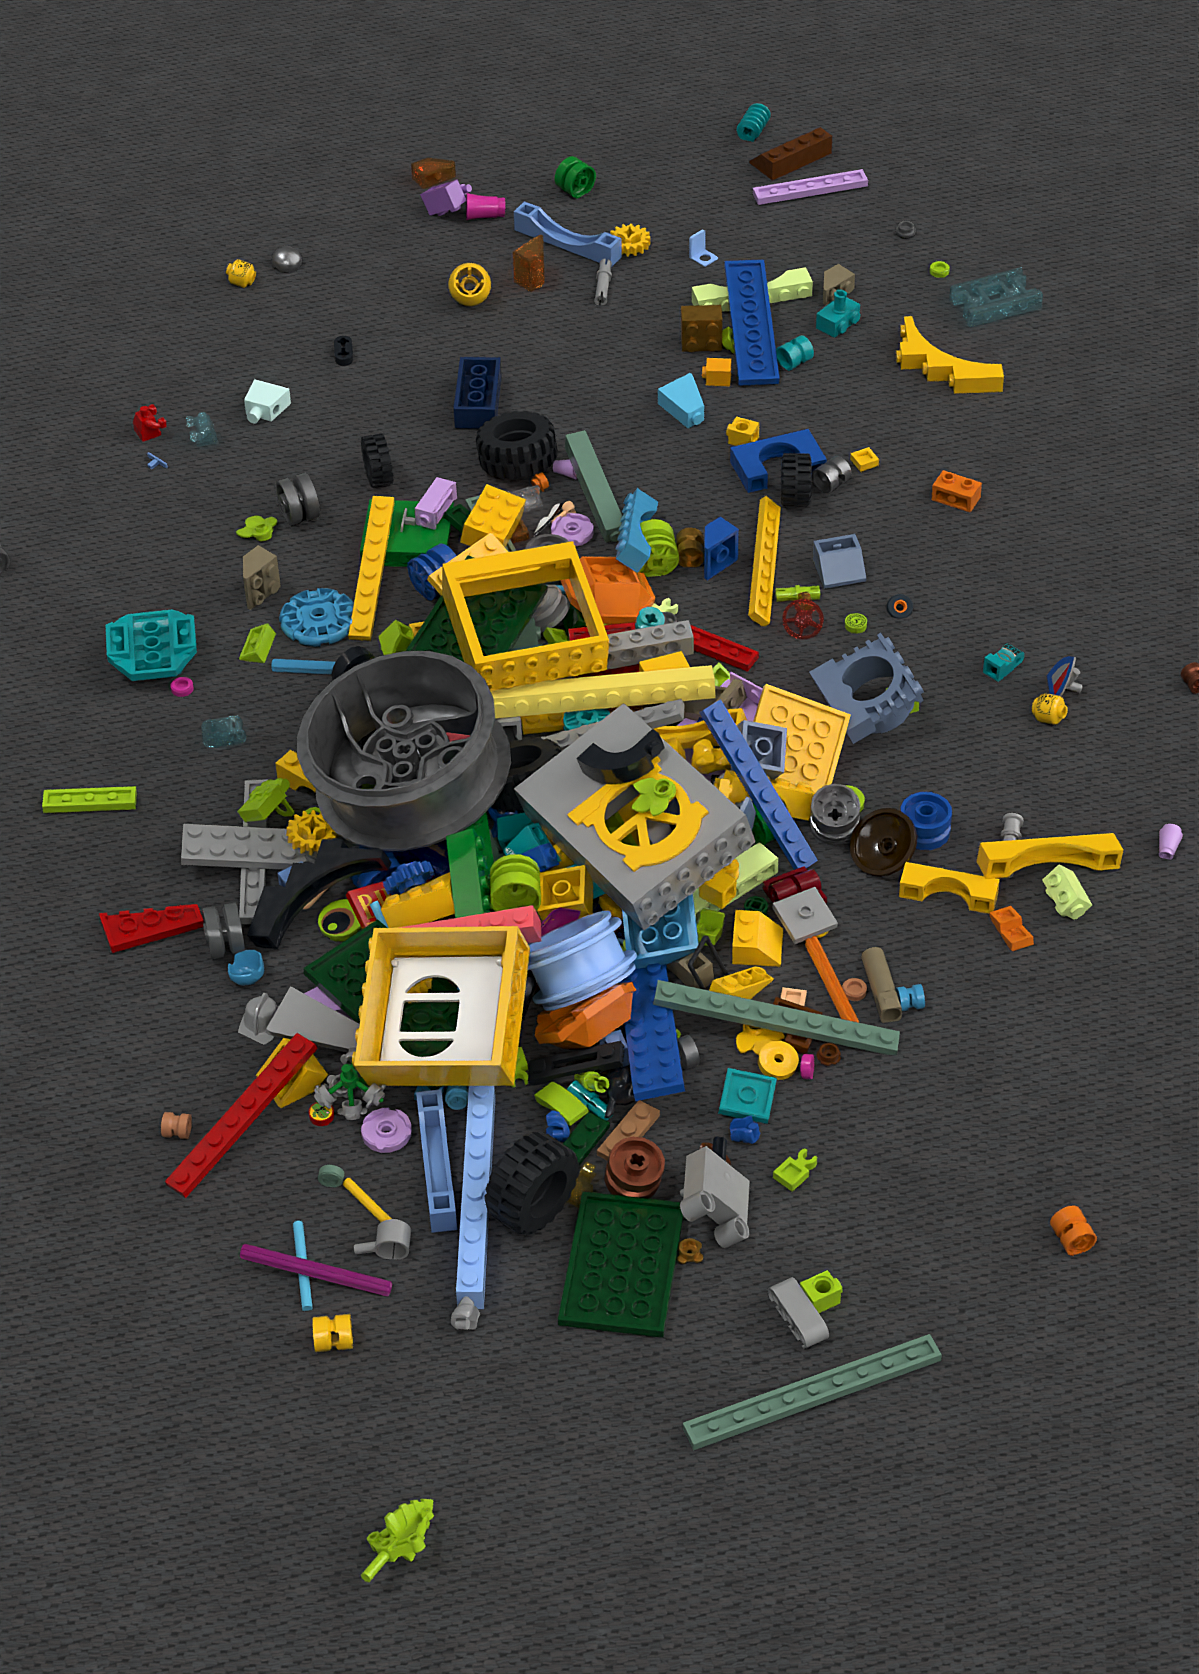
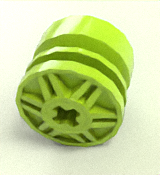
[639,519,679,577]
[490,854,541,912]

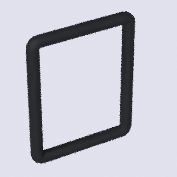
[688,936,729,990]

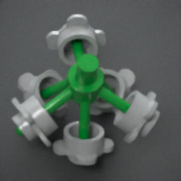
[314,1046,386,1120]

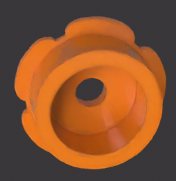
[531,472,549,492]

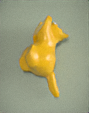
[691,739,731,774]

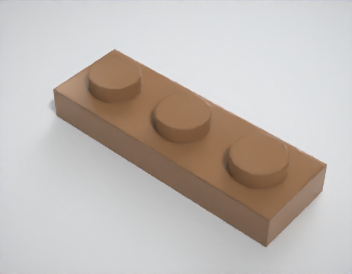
[597,1100,660,1161]

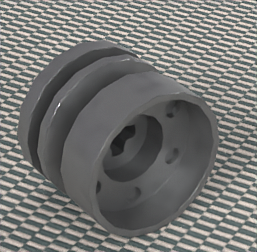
[810,784,860,845]

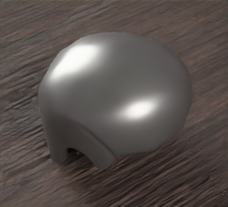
[272,246,302,273]

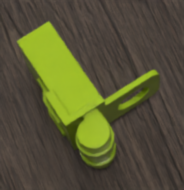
[237,778,294,822]

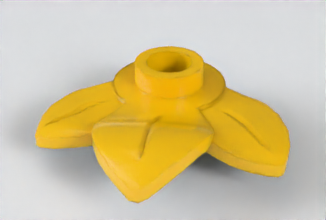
[736,1024,784,1056]

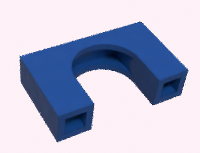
[730,429,827,493]

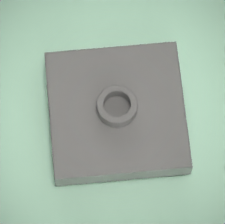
[772,887,838,944]

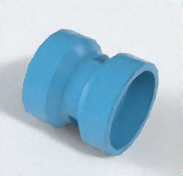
[896,984,925,1011]

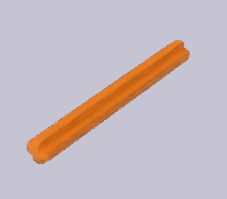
[805,936,859,1023]

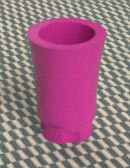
[466,193,505,220]

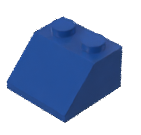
[704,517,739,580]

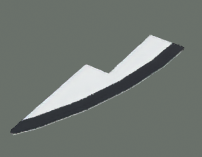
[533,503,564,536]

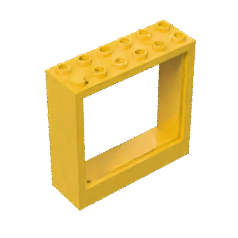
[442,541,609,691]

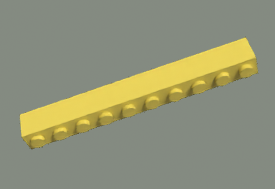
[490,665,716,718]

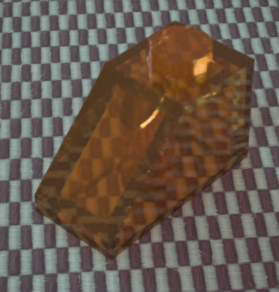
[411,158,456,189]

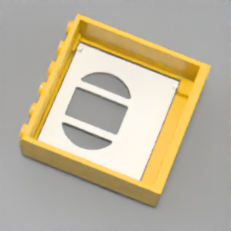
[352,926,530,1086]

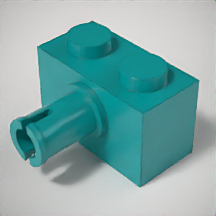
[816,290,860,338]

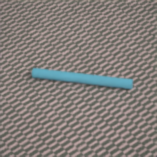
[293,1221,313,1311]

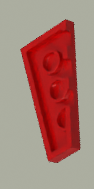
[99,904,204,953]

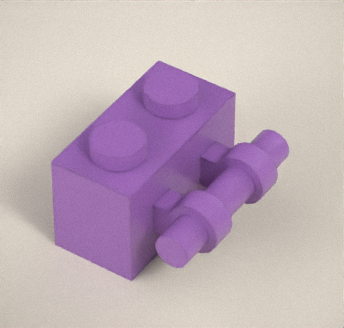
[420,180,472,216]

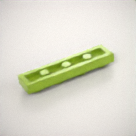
[42,786,137,813]

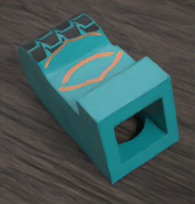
[983,643,1024,682]

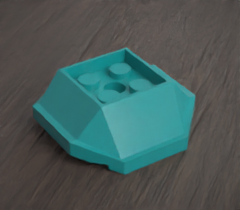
[106,610,197,681]

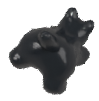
[600,1067,636,1119]

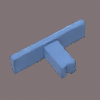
[147,452,168,469]

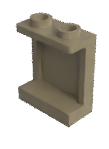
[683,679,747,721]

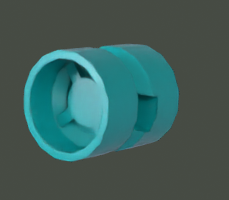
[776,335,814,371]

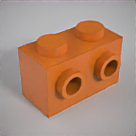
[932,470,982,512]

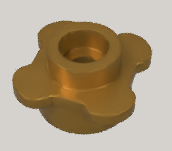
[677,1238,703,1264]

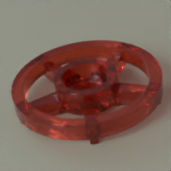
[782,599,824,639]

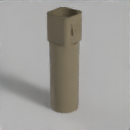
[861,947,902,1023]

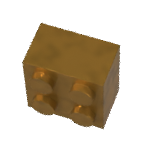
[681,305,722,352]

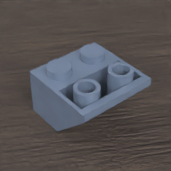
[813,534,866,589]

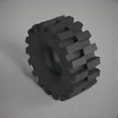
[361,433,394,488]

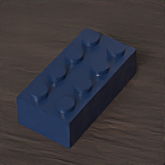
[454,357,502,429]

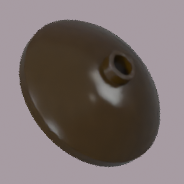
[850,808,917,876]

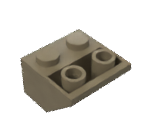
[243,545,281,610]

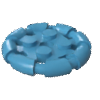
[279,588,354,646]

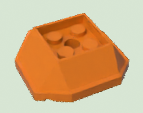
[560,556,655,624]
[535,982,636,1049]

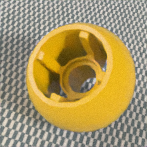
[448,263,491,306]

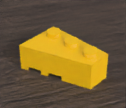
[381,872,455,928]

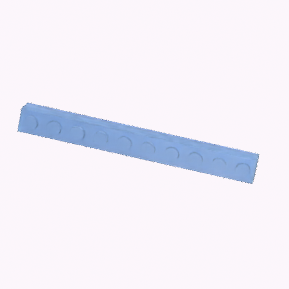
[456,1086,495,1309]

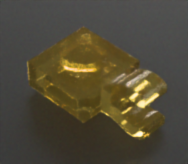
[566,1162,596,1208]

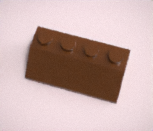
[749,127,832,181]

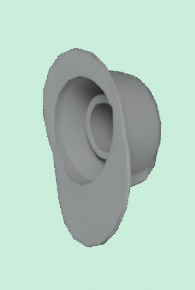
[238,993,279,1045]

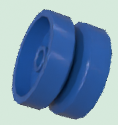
[900,792,952,850]

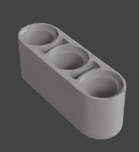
[768,1277,829,1349]

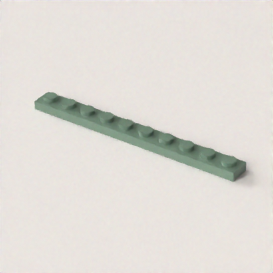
[653,980,900,1055]
[683,1334,942,1451]

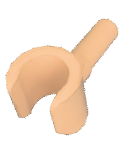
[551,501,576,523]

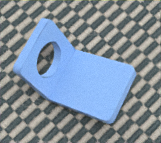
[689,230,718,267]

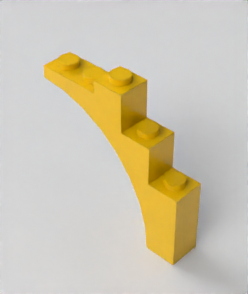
[896,316,1004,394]

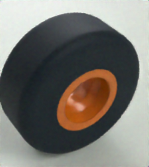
[886,594,913,619]

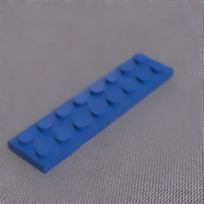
[724,260,780,385]
[619,963,685,1101]

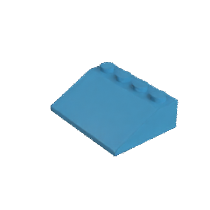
[622,894,699,969]

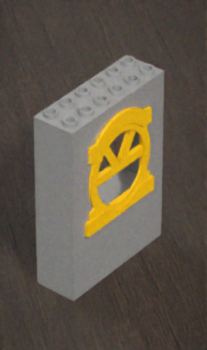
[514,703,755,930]

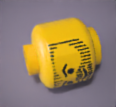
[226,259,256,288]
[1032,693,1068,725]

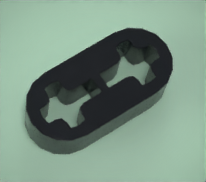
[334,336,353,366]

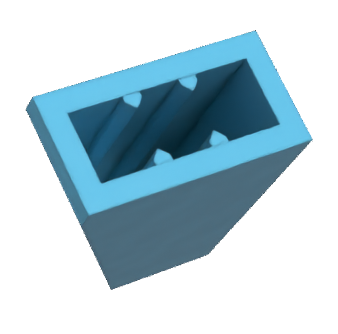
[658,373,704,428]

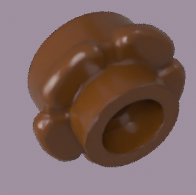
[816,1043,841,1066]

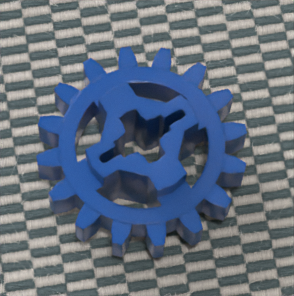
[383,861,435,895]

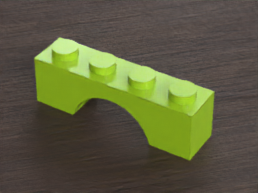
[378,620,414,655]

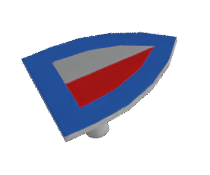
[1047,656,1082,696]

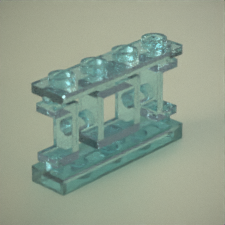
[949,267,1043,328]

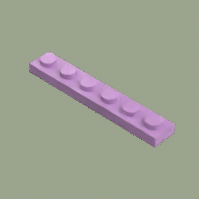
[753,169,868,205]

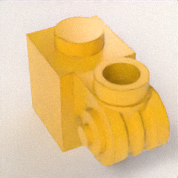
[699,859,739,909]

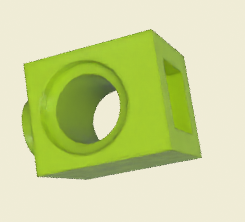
[800,1270,843,1313]

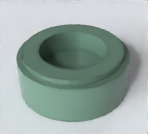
[318,1165,344,1187]

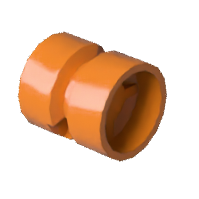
[1050,1206,1097,1256]

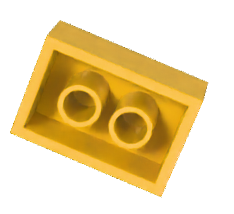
[460,484,526,547]

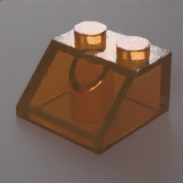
[513,234,545,292]

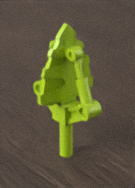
[361,1499,434,1582]

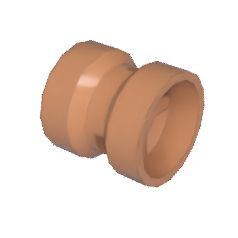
[161,1112,192,1139]

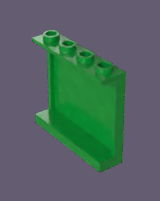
[360,499,454,567]

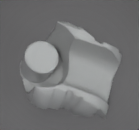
[451,1296,480,1330]

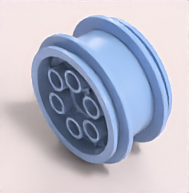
[528,911,637,1011]

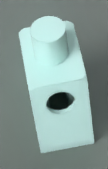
[244,380,291,424]

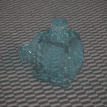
[186,412,217,447]

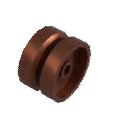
[604,1136,665,1199]

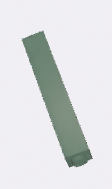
[565,430,622,542]

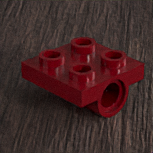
[762,866,827,904]

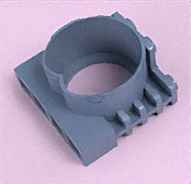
[809,633,924,744]

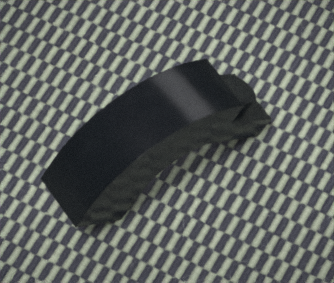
[576,729,665,784]

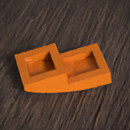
[989,906,1034,951]

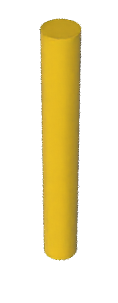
[343,1178,392,1222]

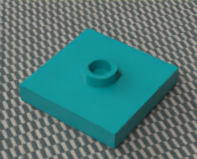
[718,1068,777,1124]

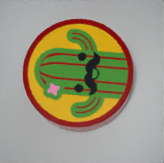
[309,1102,334,1126]

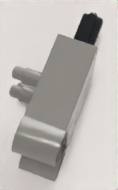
[680,1136,750,1248]

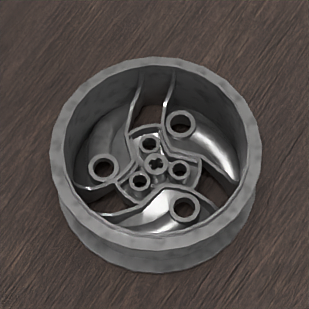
[297,651,511,851]

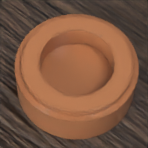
[842,978,867,1001]

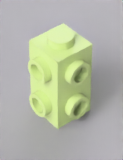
[1042,864,1092,919]

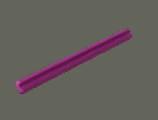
[240,1244,392,1296]

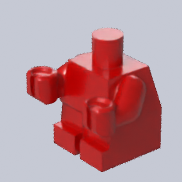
[133,404,167,442]

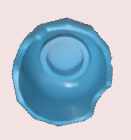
[228,950,264,986]

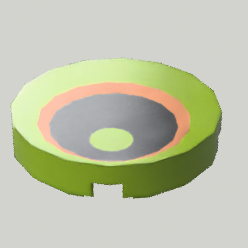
[318,899,361,941]

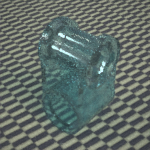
[201,716,247,748]

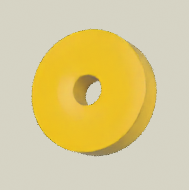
[758,1041,799,1080]

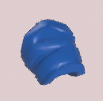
[546,1110,570,1142]
[730,1116,761,1144]

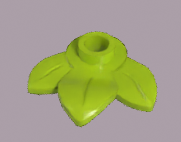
[236,516,277,541]
[632,778,676,816]

